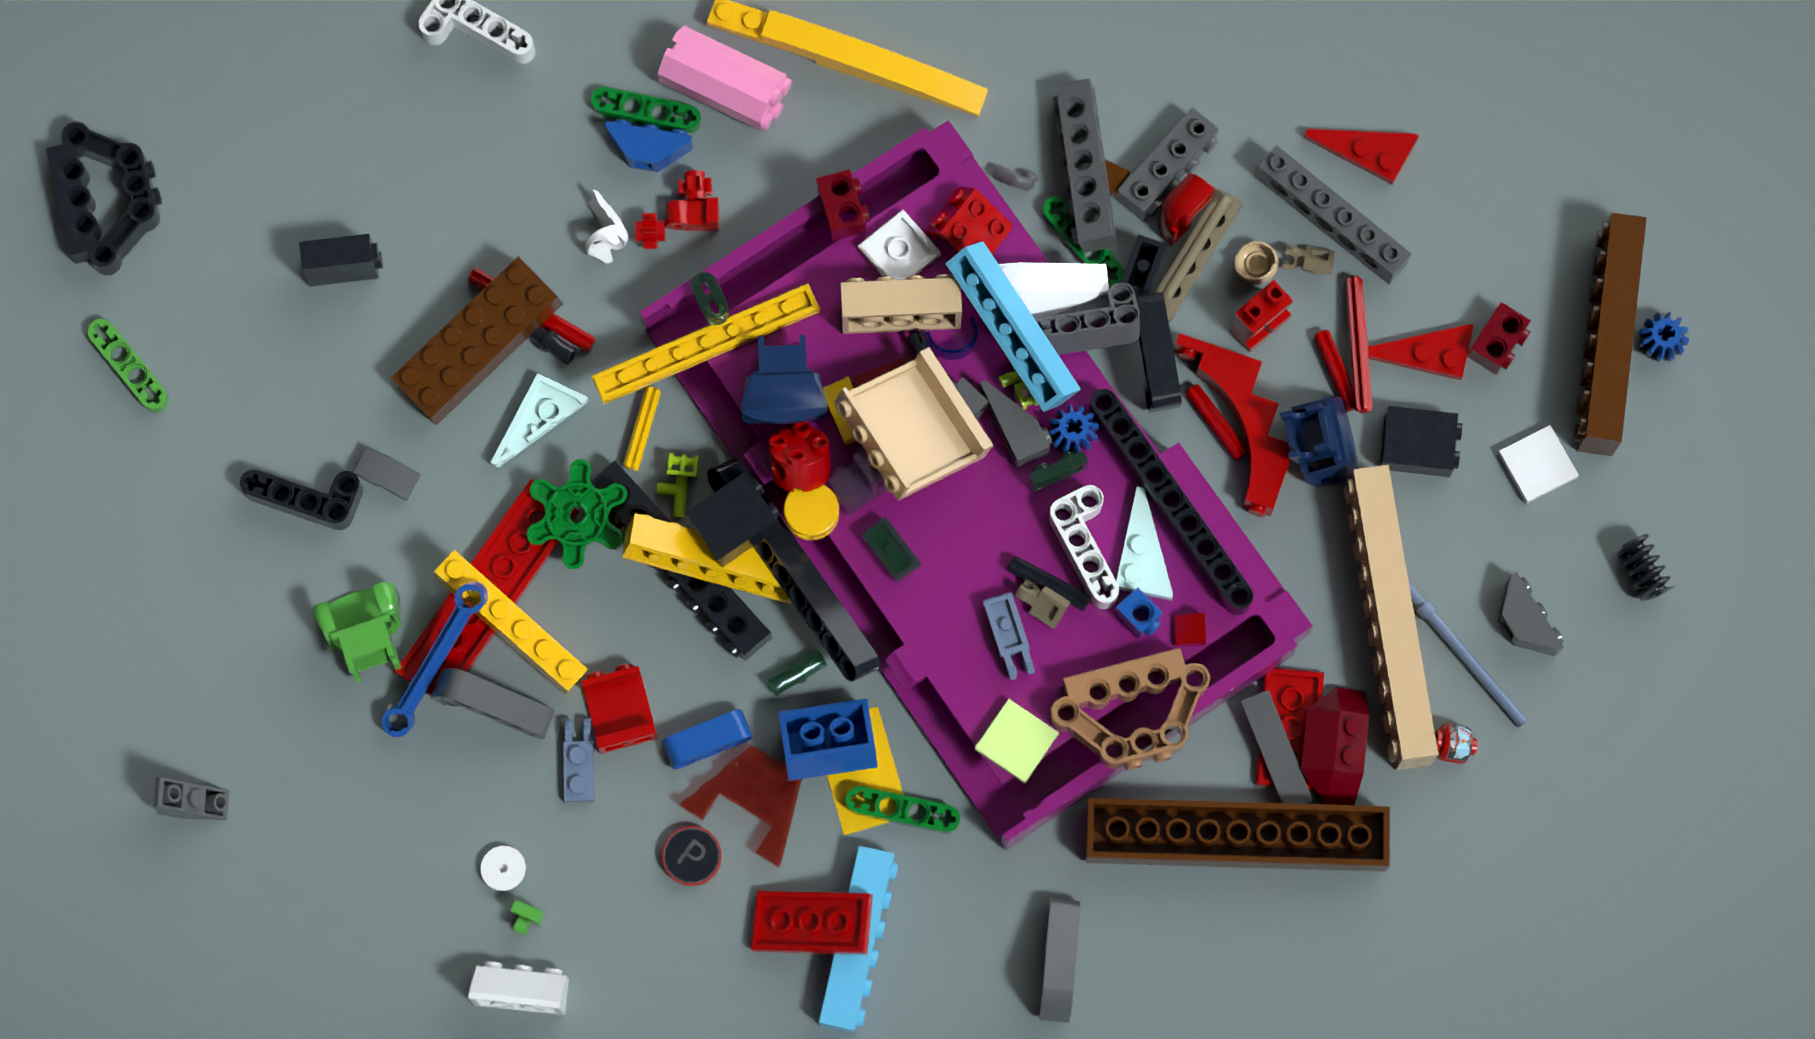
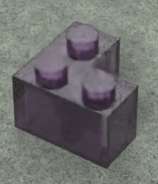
[828,445,888,516]

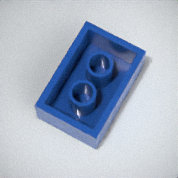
[778,699,878,781]

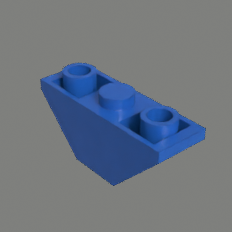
[605,120,693,172]

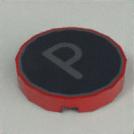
[662,826,722,886]

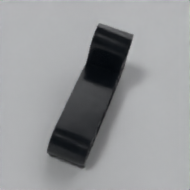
[1136,292,1182,412]
[240,469,363,530]

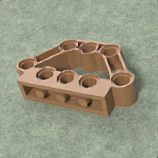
[1050,648,1210,771]

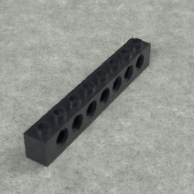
[591,461,772,661]

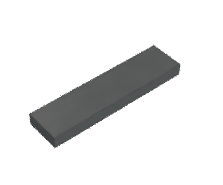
[1240,690,1313,804]

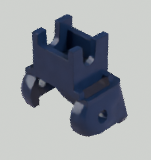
[741,335,828,424]
[1280,397,1359,486]

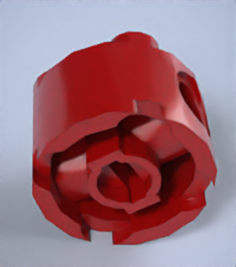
[769,422,831,492]

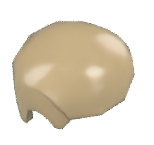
[1234,241,1279,285]

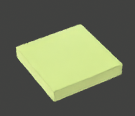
[975,699,1059,784]

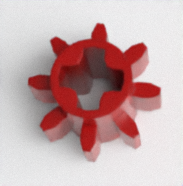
[677,170,713,201]
[635,213,665,249]

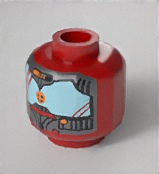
[1434,723,1477,764]

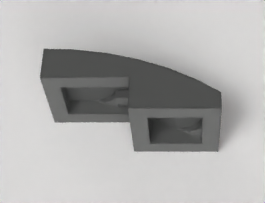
[352,447,421,501]

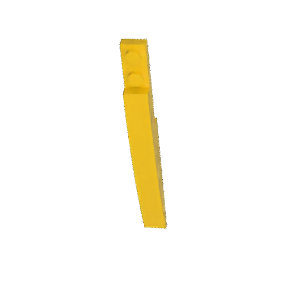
[707,0,988,117]

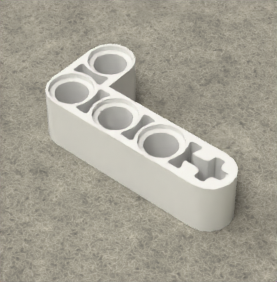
[419,0,535,64]
[1049,485,1119,609]

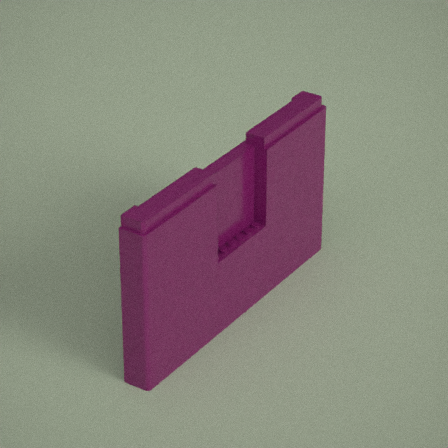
[639,120,1313,850]

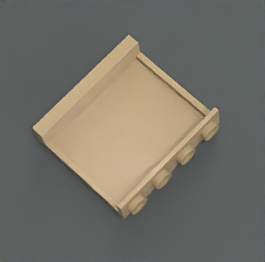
[834,347,993,501]

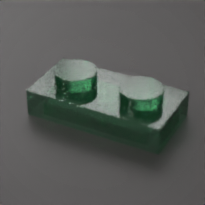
[1028,451,1088,492]
[862,517,921,584]

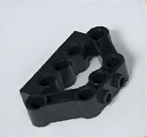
[46,122,162,275]

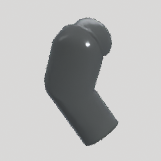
[993,165,1038,191]

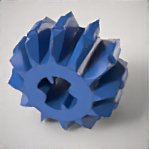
[1639,312,1689,362]
[1048,405,1099,456]

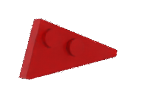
[1303,129,1419,185]
[1368,324,1474,380]

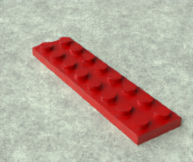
[395,479,580,706]

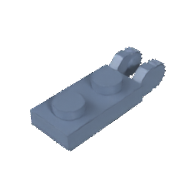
[982,592,1035,680]
[563,718,595,803]

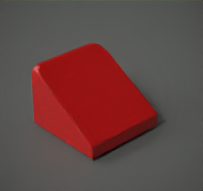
[1174,613,1206,646]

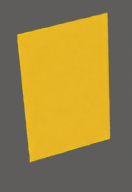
[827,706,910,835]

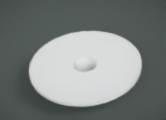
[481,846,526,891]

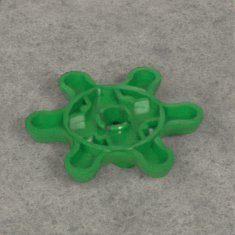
[527,459,627,570]

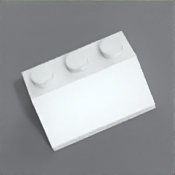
[468,962,569,1015]

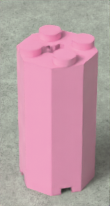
[658,26,792,131]

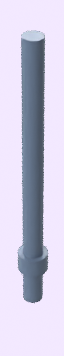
[1409,584,1528,727]

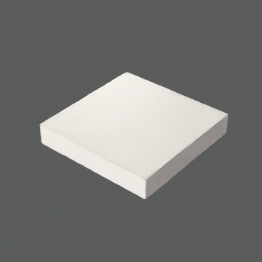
[858,210,941,280]
[1498,425,1579,504]

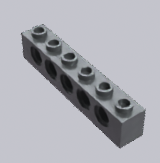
[1053,78,1118,253]
[1255,145,1412,284]

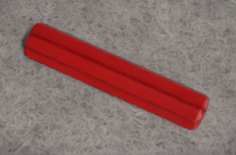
[1314,329,1355,412]
[1186,384,1247,460]

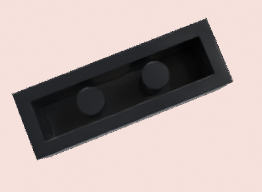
[1121,234,1166,296]

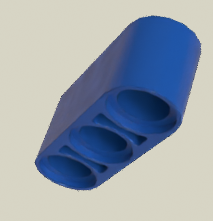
[662,709,753,769]

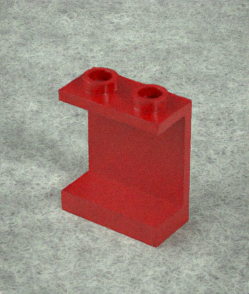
[581,664,658,754]

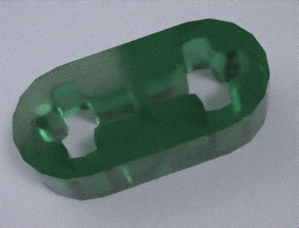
[690,272,730,325]

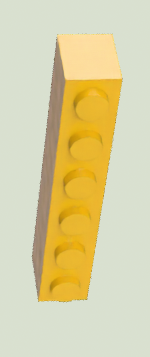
[622,513,792,604]
[433,550,588,695]

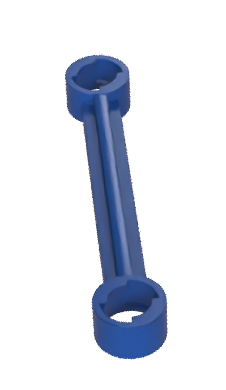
[382,581,488,737]

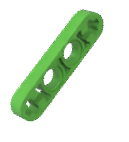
[88,319,169,413]

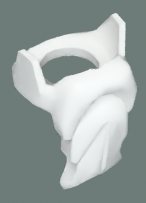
[585,189,628,265]

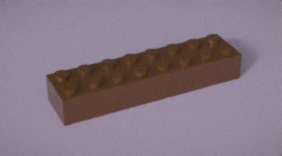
[1573,212,1647,456]

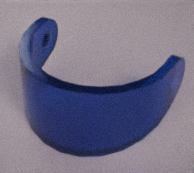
[925,317,978,360]

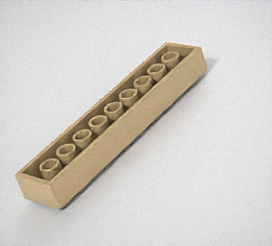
[1344,465,1438,770]

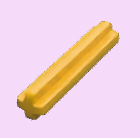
[623,386,661,471]

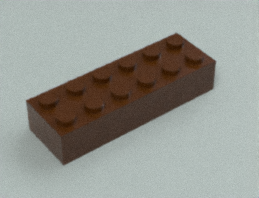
[391,256,563,425]

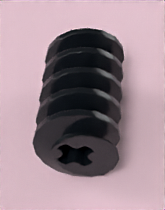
[1617,534,1675,601]

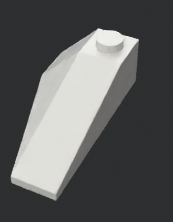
[998,262,1109,319]

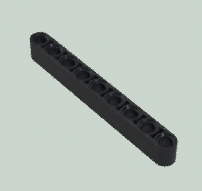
[1089,389,1253,615]
[707,458,879,682]

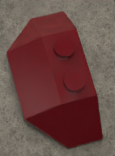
[1300,687,1369,805]

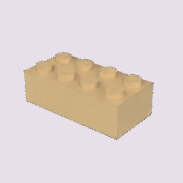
[841,274,962,334]

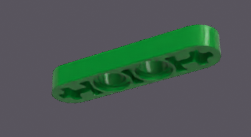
[591,87,701,134]
[1043,196,1124,288]
[846,786,960,833]

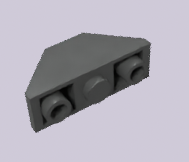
[1498,572,1564,656]
[154,777,229,820]

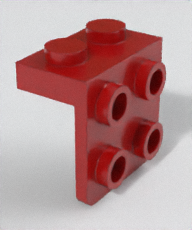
[925,187,1013,255]

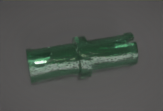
[767,650,827,697]

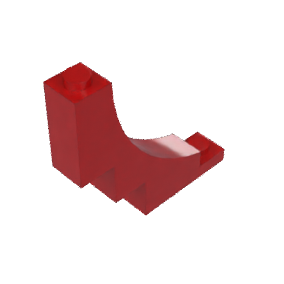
[1174,333,1291,517]

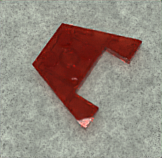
[680,745,802,868]

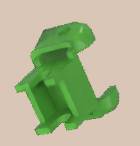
[311,582,402,683]

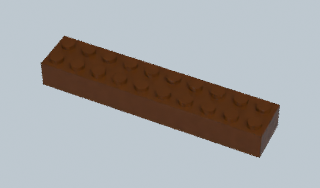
[1085,798,1390,872]

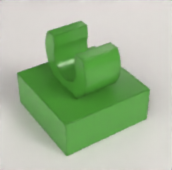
[511,900,546,936]

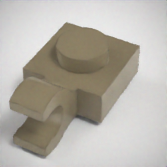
[1282,245,1335,275]
[1015,579,1071,629]

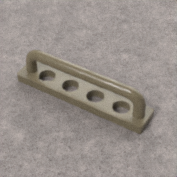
[1154,189,1242,322]

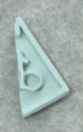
[491,373,588,468]
[1116,487,1173,601]

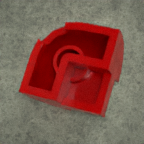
[1158,173,1215,247]

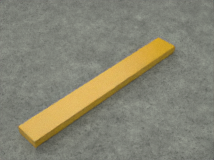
[591,283,820,405]

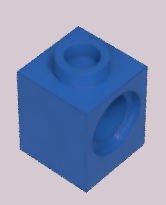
[1115,587,1163,639]

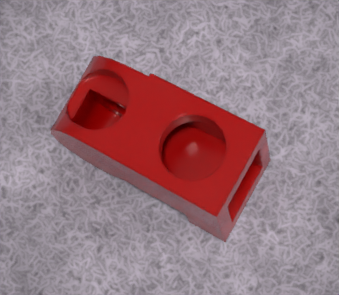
[665,197,719,231]

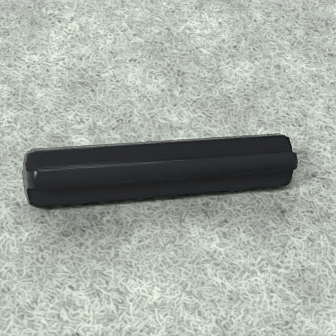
[1008,556,1091,610]

